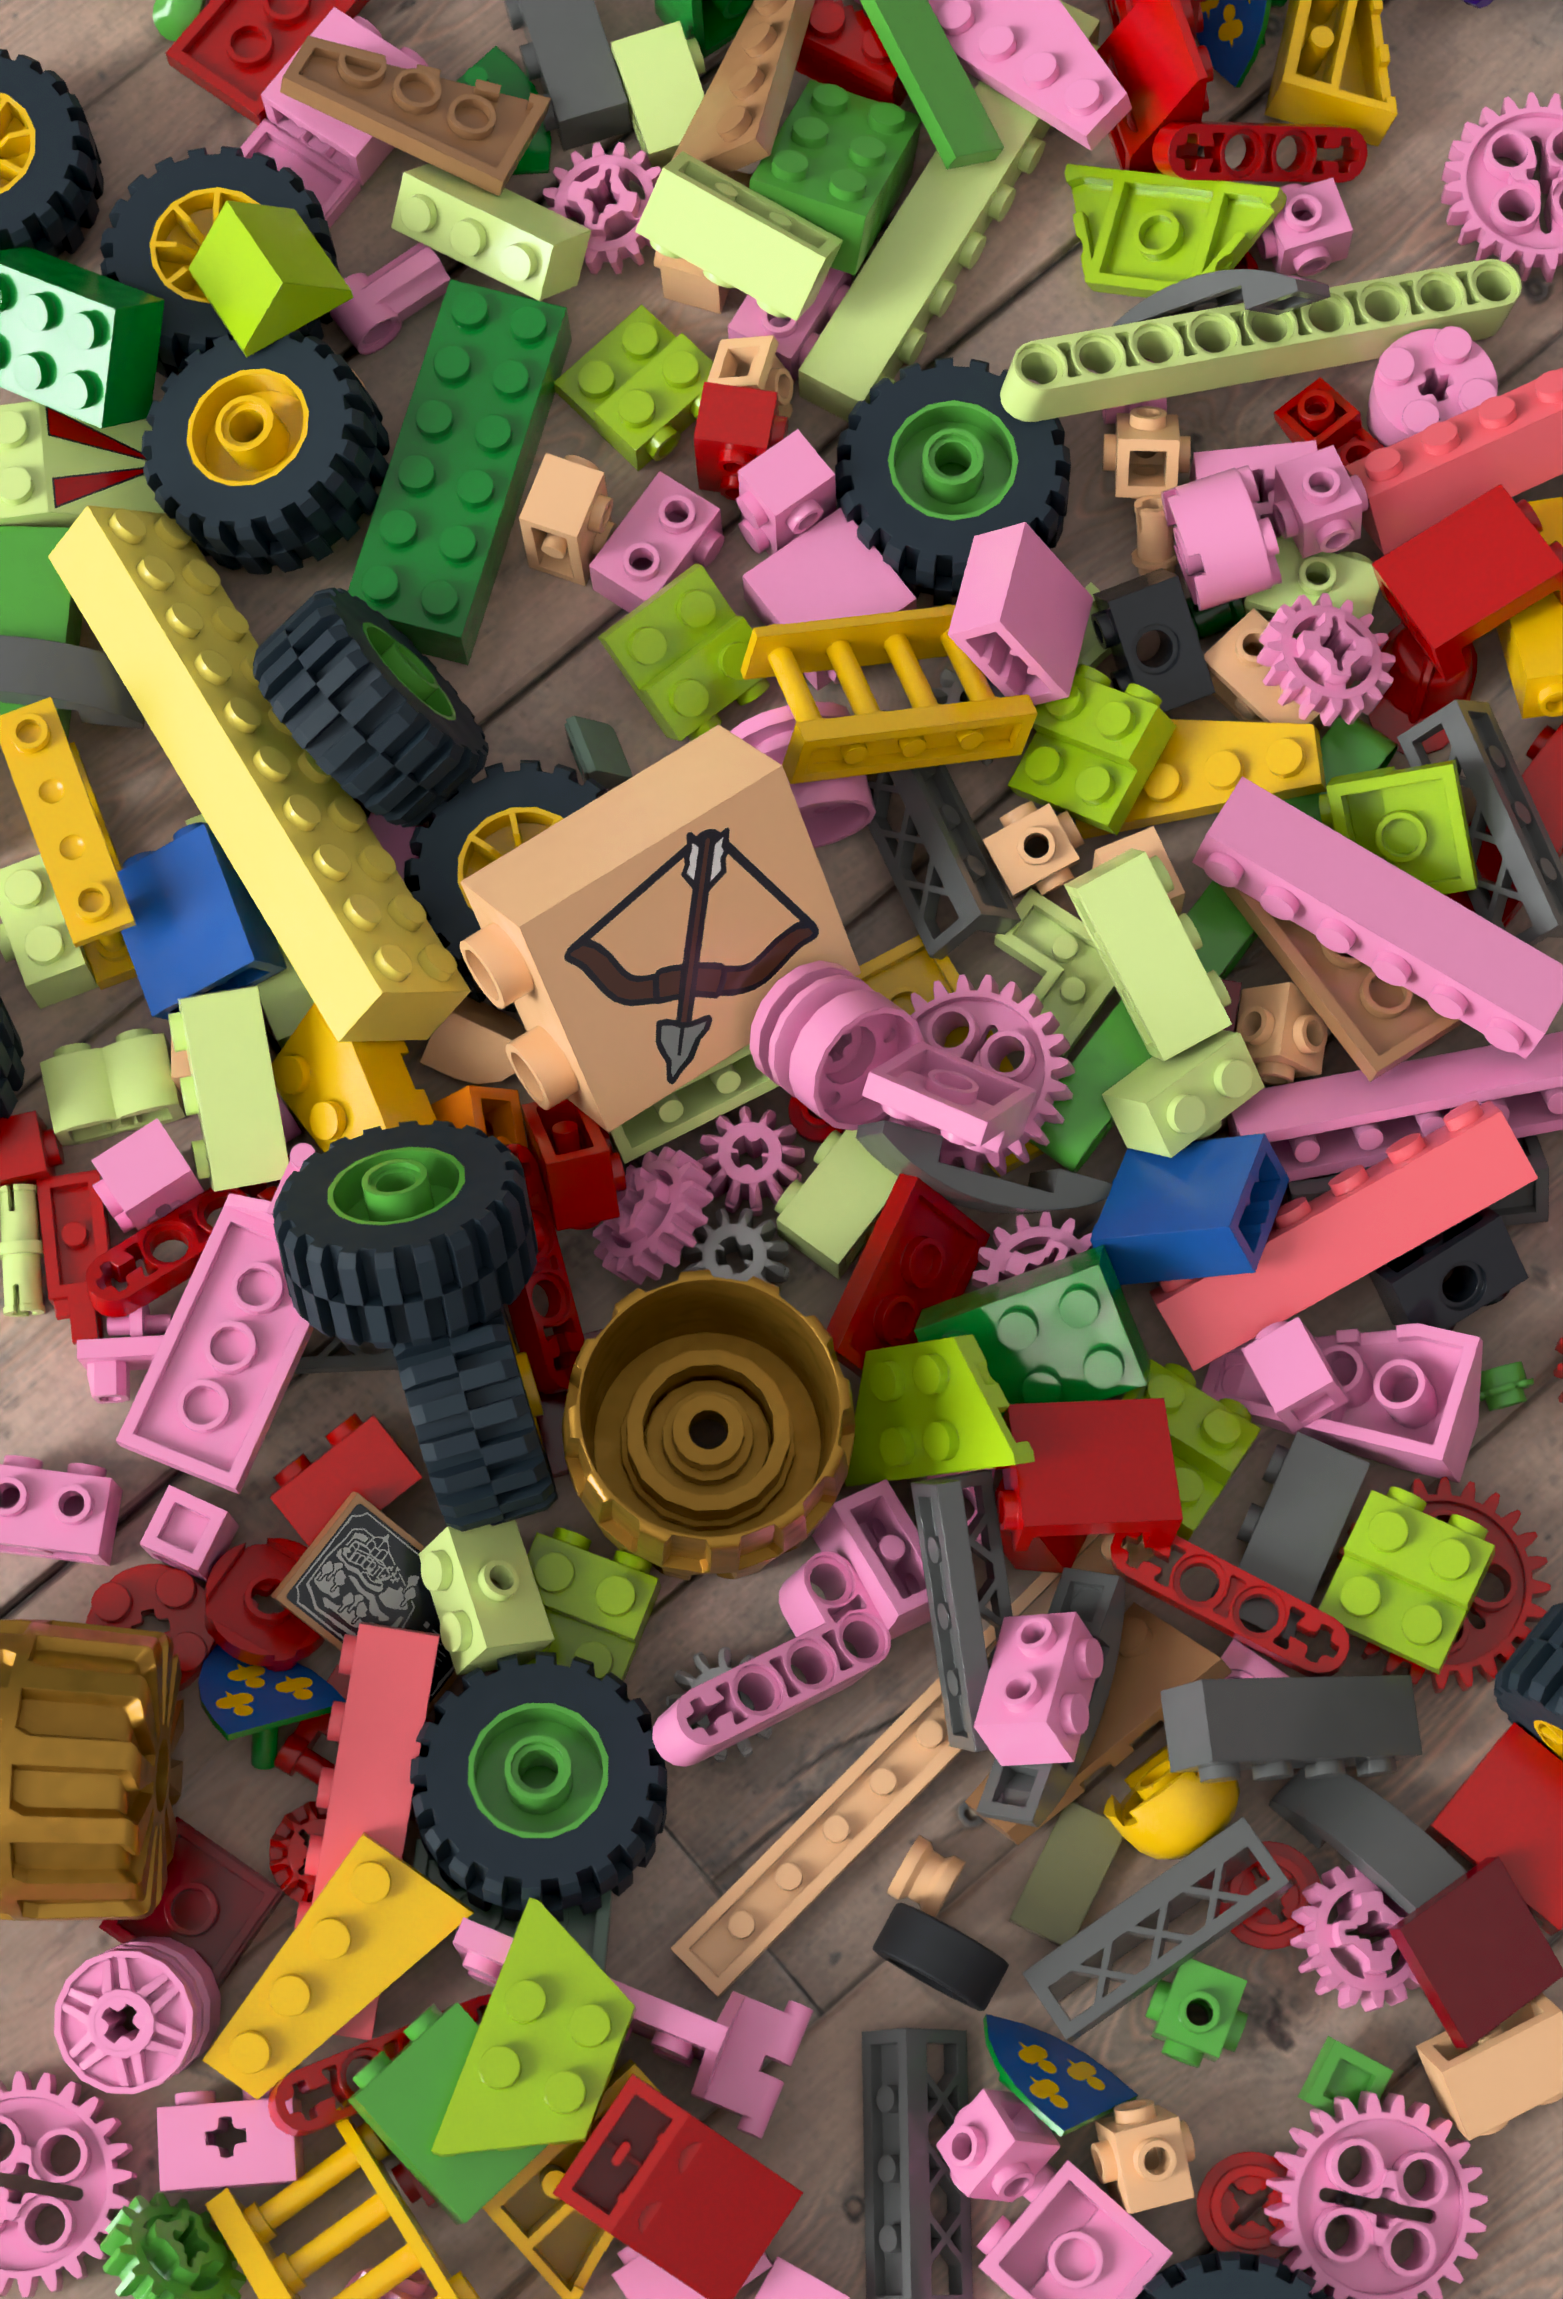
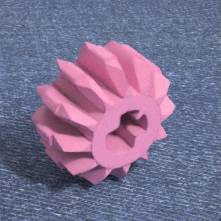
[697,1106,805,1217]

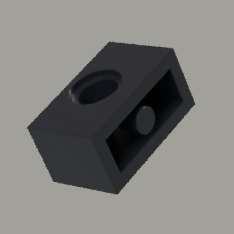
[1091,568,1216,712]
[1369,1207,1529,1331]

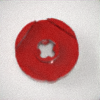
[204,1538,325,1672]
[86,1564,217,1691]

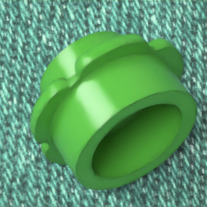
[1480,1361,1535,1412]

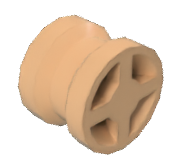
[887,1835,966,1918]

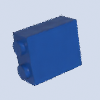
[117,822,287,1020]
[1090,1133,1290,1285]

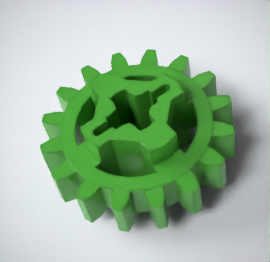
[100,2192,247,2299]

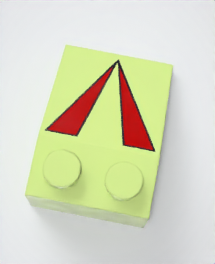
[0,401,165,528]

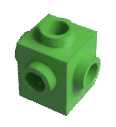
[1145,1958,1248,2068]

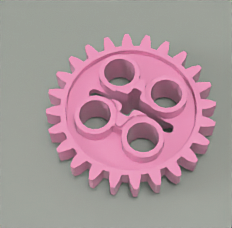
[1441,92,1563,282]
[880,974,1075,1176]
[0,2071,137,2298]
[1264,2091,1488,2299]

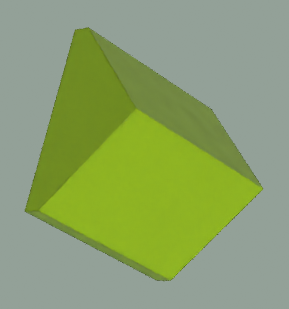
[188,200,354,358]

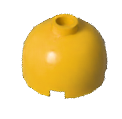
[1103,1745,1240,1860]

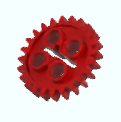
[1336,1477,1551,1693]

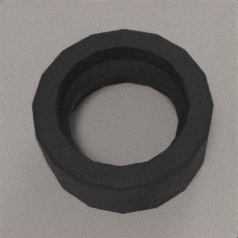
[872,1903,1009,2011]

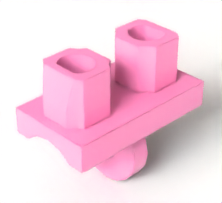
[77,1304,173,1404]

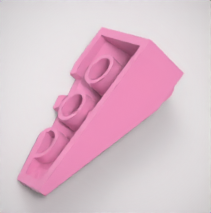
[1201,1323,1483,1483]

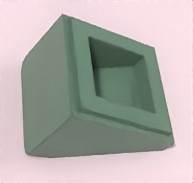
[564,716,632,789]

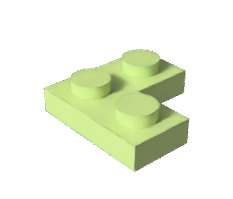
[994,888,1116,1058]

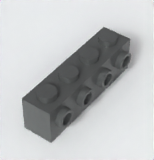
[1160,1675,1423,1783]

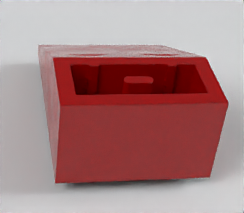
[1097,0,1214,174]
[552,2073,804,2299]

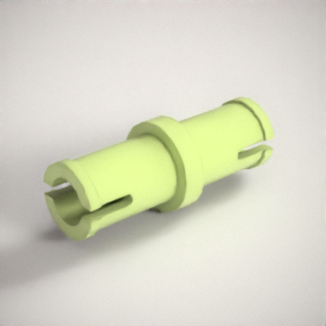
[0,1184,45,1317]

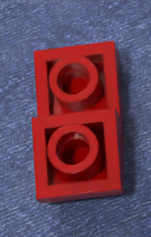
[1274,377,1385,467]

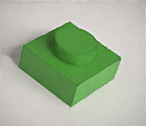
[1298,2036,1394,2117]

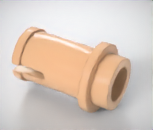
[1132,495,1178,576]

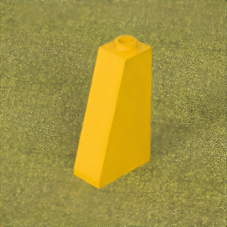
[1496,497,1563,719]

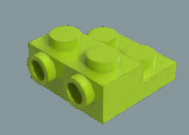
[554,304,713,472]
[598,564,770,741]
[1007,664,1176,835]
[1319,759,1478,894]
[1122,1359,1261,1541]
[1319,1486,1495,1674]
[527,1527,662,1681]

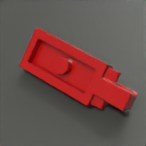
[36,1169,116,1345]

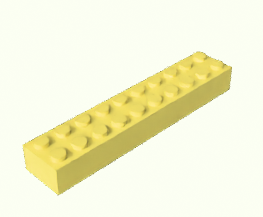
[48,505,471,1042]

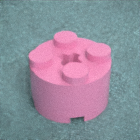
[1366,326,1498,447]
[1161,465,1282,611]

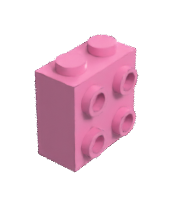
[261,7,428,186]
[742,507,917,691]
[948,522,1093,705]

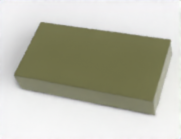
[1009,1801,1124,1946]

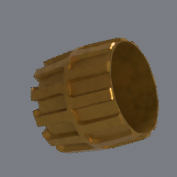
[562,1269,856,1581]
[0,1619,184,1921]

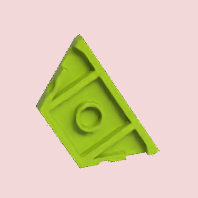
[1065,164,1287,298]
[845,1334,1035,1486]
[431,1897,636,2157]

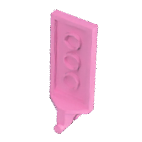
[116,1143,315,1494]
[452,1917,813,2139]

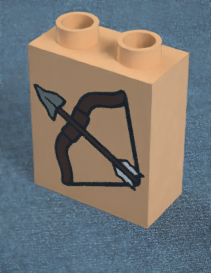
[460,725,861,1133]

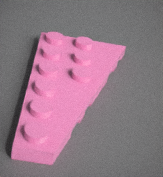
[854,0,1132,151]

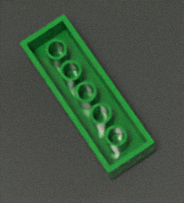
[348,279,572,665]

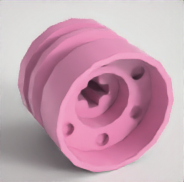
[730,702,876,849]
[749,960,924,1131]
[54,1936,221,2094]

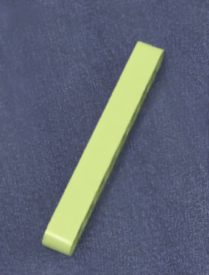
[1000,259,1522,422]

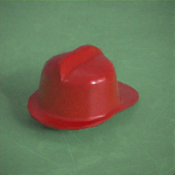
[1368,623,1478,755]

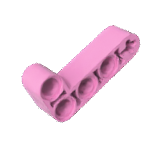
[652,1552,891,1767]

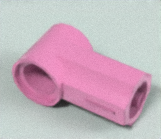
[330,243,451,355]

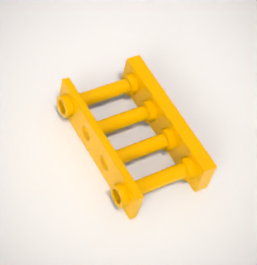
[740,604,1038,784]
[0,697,137,990]
[205,2107,481,2299]

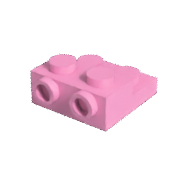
[862,1041,1037,1153]
[976,2160,1173,2299]

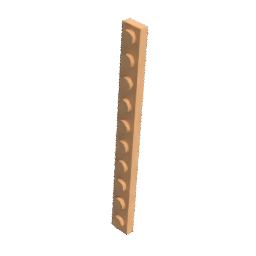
[670,1533,1154,1999]

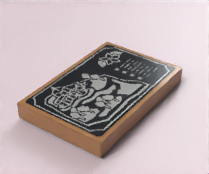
[271,1491,459,1718]

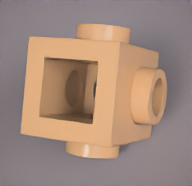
[1102,406,1191,500]
[983,801,1085,898]
[1236,982,1328,1086]
[1091,2099,1195,2214]

